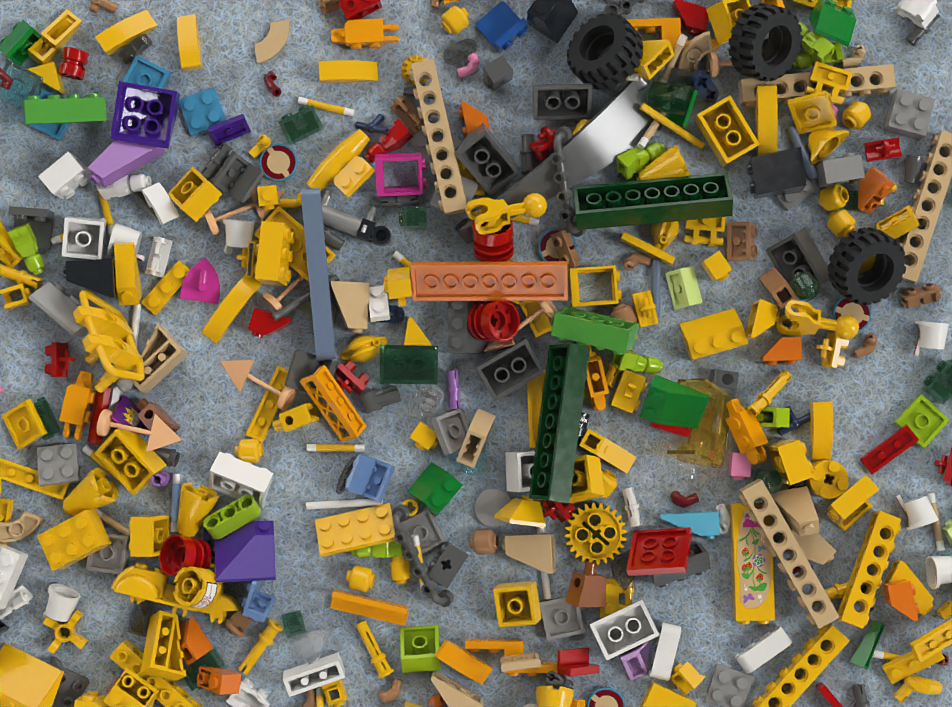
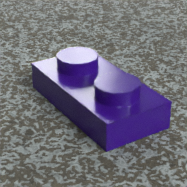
[208,114,251,146]

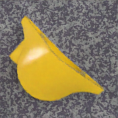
[808,127,849,165]
[651,221,679,251]
[340,334,388,363]

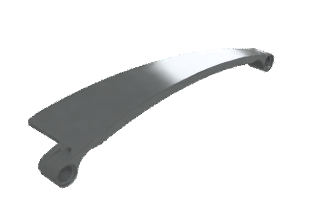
[455,76,662,244]

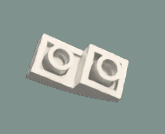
[141,182,179,224]

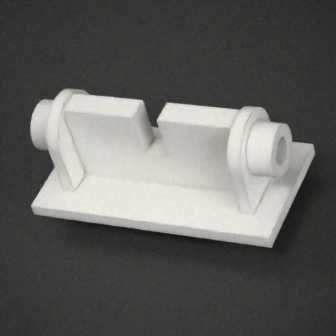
[145,237,173,278]
[0,585,34,620]

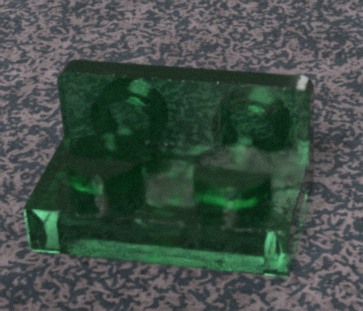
[34,396,62,440]

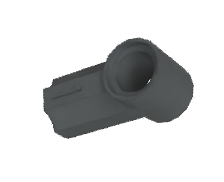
[360,386,401,414]

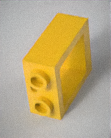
[569,265,622,308]
[826,475,880,524]

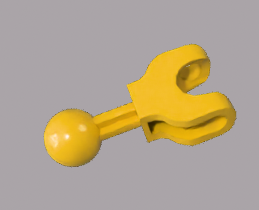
[465,193,547,234]
[776,300,859,340]

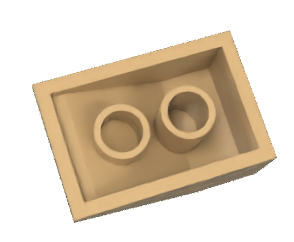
[431,671,484,707]

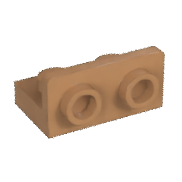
[727,221,758,261]

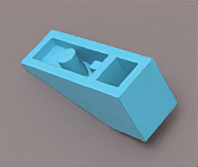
[658,511,720,539]

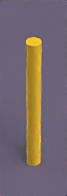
[639,103,705,150]

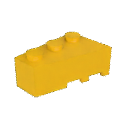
[140,610,186,681]

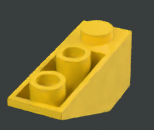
[577,429,636,474]

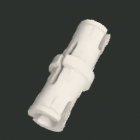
[621,487,642,527]

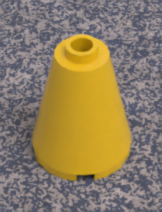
[637,144,691,181]
[63,468,119,516]
[177,482,219,538]
[535,686,574,707]

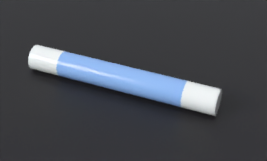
[170,474,180,532]

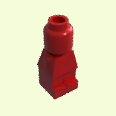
[365,118,413,164]

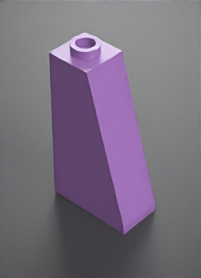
[87,140,165,188]

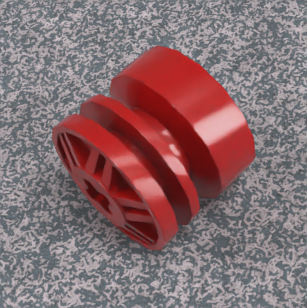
[472,219,514,262]
[468,301,519,341]
[159,535,212,576]

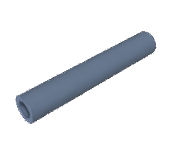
[786,126,819,181]
[651,260,661,318]

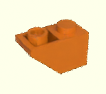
[458,101,491,138]
[858,166,895,214]
[760,337,802,365]
[882,580,920,621]
[179,616,213,666]
[197,666,241,695]

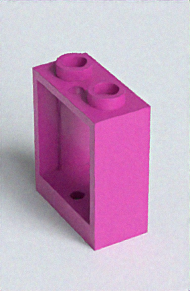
[375,152,427,196]

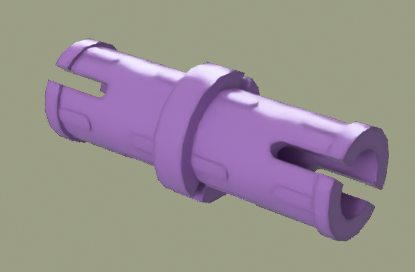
[446,370,461,409]
[151,471,171,487]

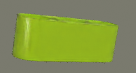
[203,495,261,540]

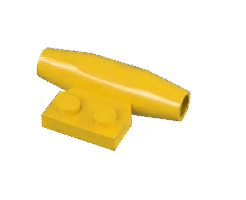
[306,129,375,198]

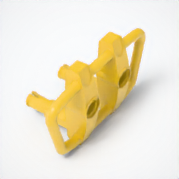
[73,290,145,393]

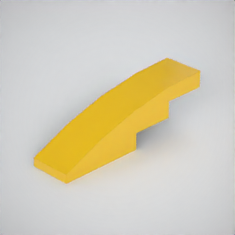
[755,84,778,156]

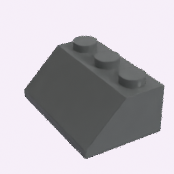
[532,83,592,120]
[455,123,520,196]
[766,227,829,297]
[447,301,486,354]
[474,337,545,401]
[650,543,711,588]

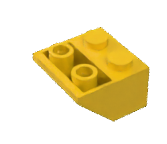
[103,668,159,707]

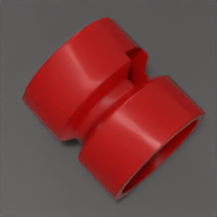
[58,47,89,80]

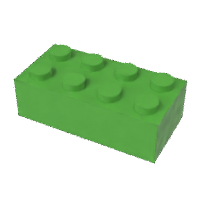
[22,94,107,125]
[551,306,639,355]

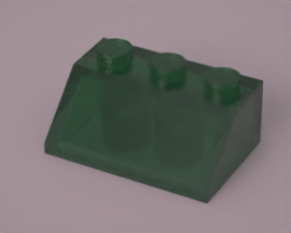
[379,345,438,385]

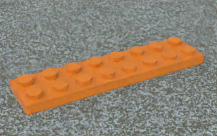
[410,261,568,301]

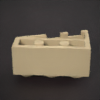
[130,323,189,393]

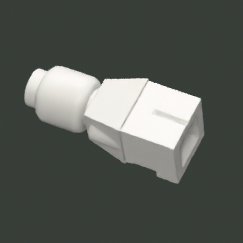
[98,174,152,200]

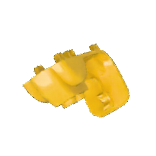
[111,562,242,624]

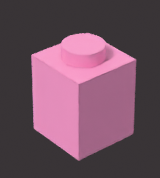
[728,452,751,480]

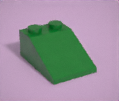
[639,375,710,429]

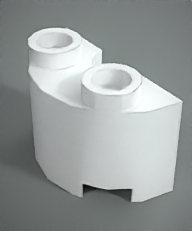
[893,0,939,29]
[226,678,270,707]

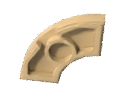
[254,20,290,64]
[677,31,713,76]
[0,510,43,542]

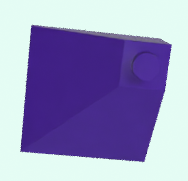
[110,81,180,149]
[215,521,276,583]

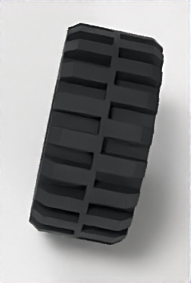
[728,3,802,82]
[567,13,643,90]
[828,227,907,305]

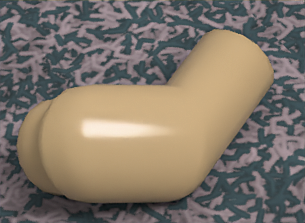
[841,45,866,68]

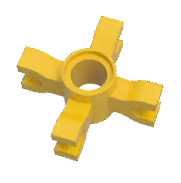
[43,609,88,654]

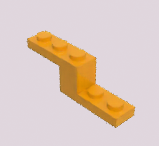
[626,18,720,52]
[465,639,558,676]

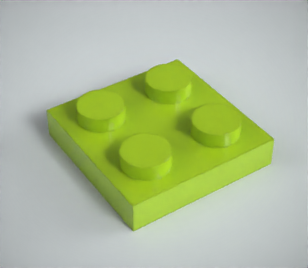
[894,394,950,448]

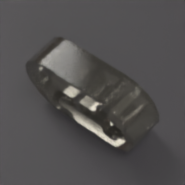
[118,34,153,64]
[443,38,477,66]

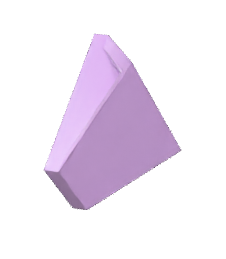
[619,640,651,681]

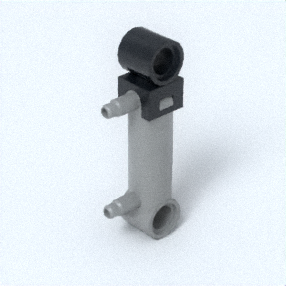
[302,189,392,247]

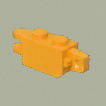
[331,18,399,50]
[584,344,609,411]
[59,371,96,440]
[725,398,769,465]

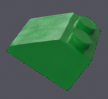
[808,0,857,47]
[0,20,41,67]
[407,462,463,516]

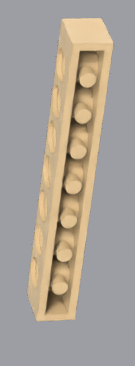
[409,58,467,216]
[738,64,896,108]
[899,130,952,284]
[738,479,839,629]

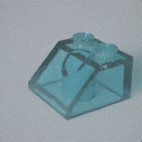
[0,60,43,112]

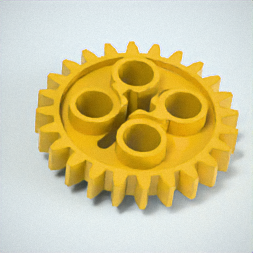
[564,502,627,565]

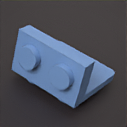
[345,454,395,503]
[241,580,276,623]

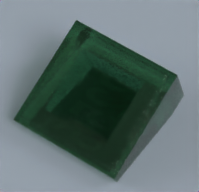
[282,610,307,637]

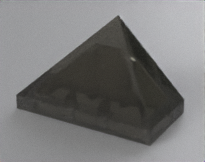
[610,549,635,590]
[127,600,155,637]

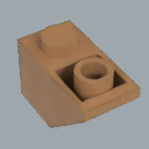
[759,267,798,310]

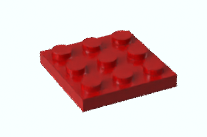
[626,527,692,576]

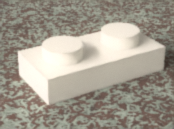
[369,285,390,322]

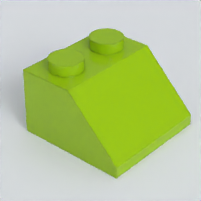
[400,625,441,673]

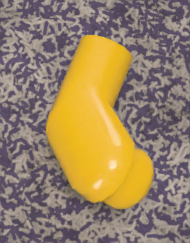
[248,134,271,159]

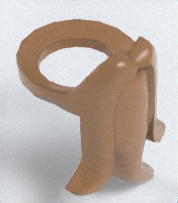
[225,603,258,637]

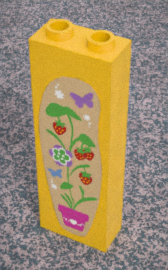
[729,502,775,624]

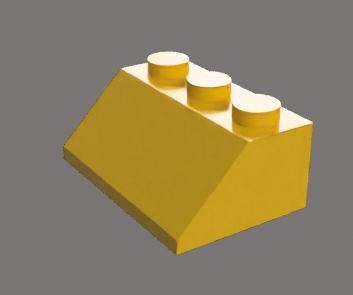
[679,308,748,360]

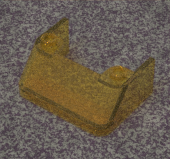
[667,378,732,468]

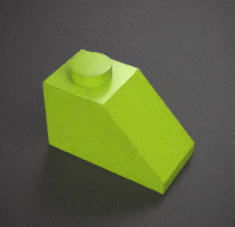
[744,407,790,427]

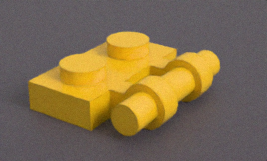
[805,61,853,105]
[684,217,726,247]
[599,578,634,618]

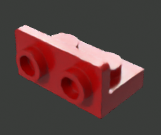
[339,0,382,21]

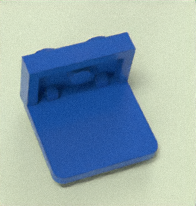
[476,1,529,53]

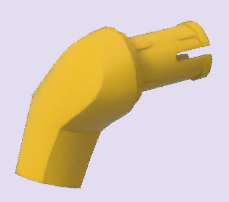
[893,675,942,703]

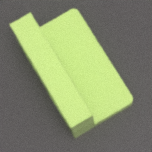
[665,266,703,310]

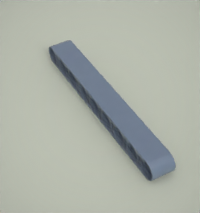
[301,188,336,361]

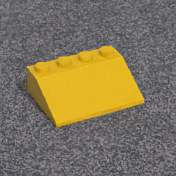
[0,643,64,707]

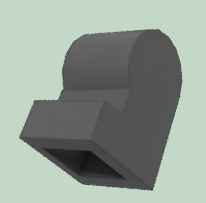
[709,369,739,390]

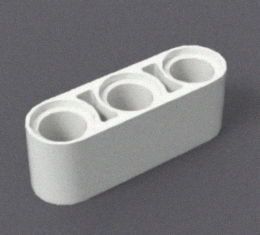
[649,622,681,681]
[735,625,792,674]

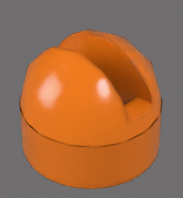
[428,694,445,707]

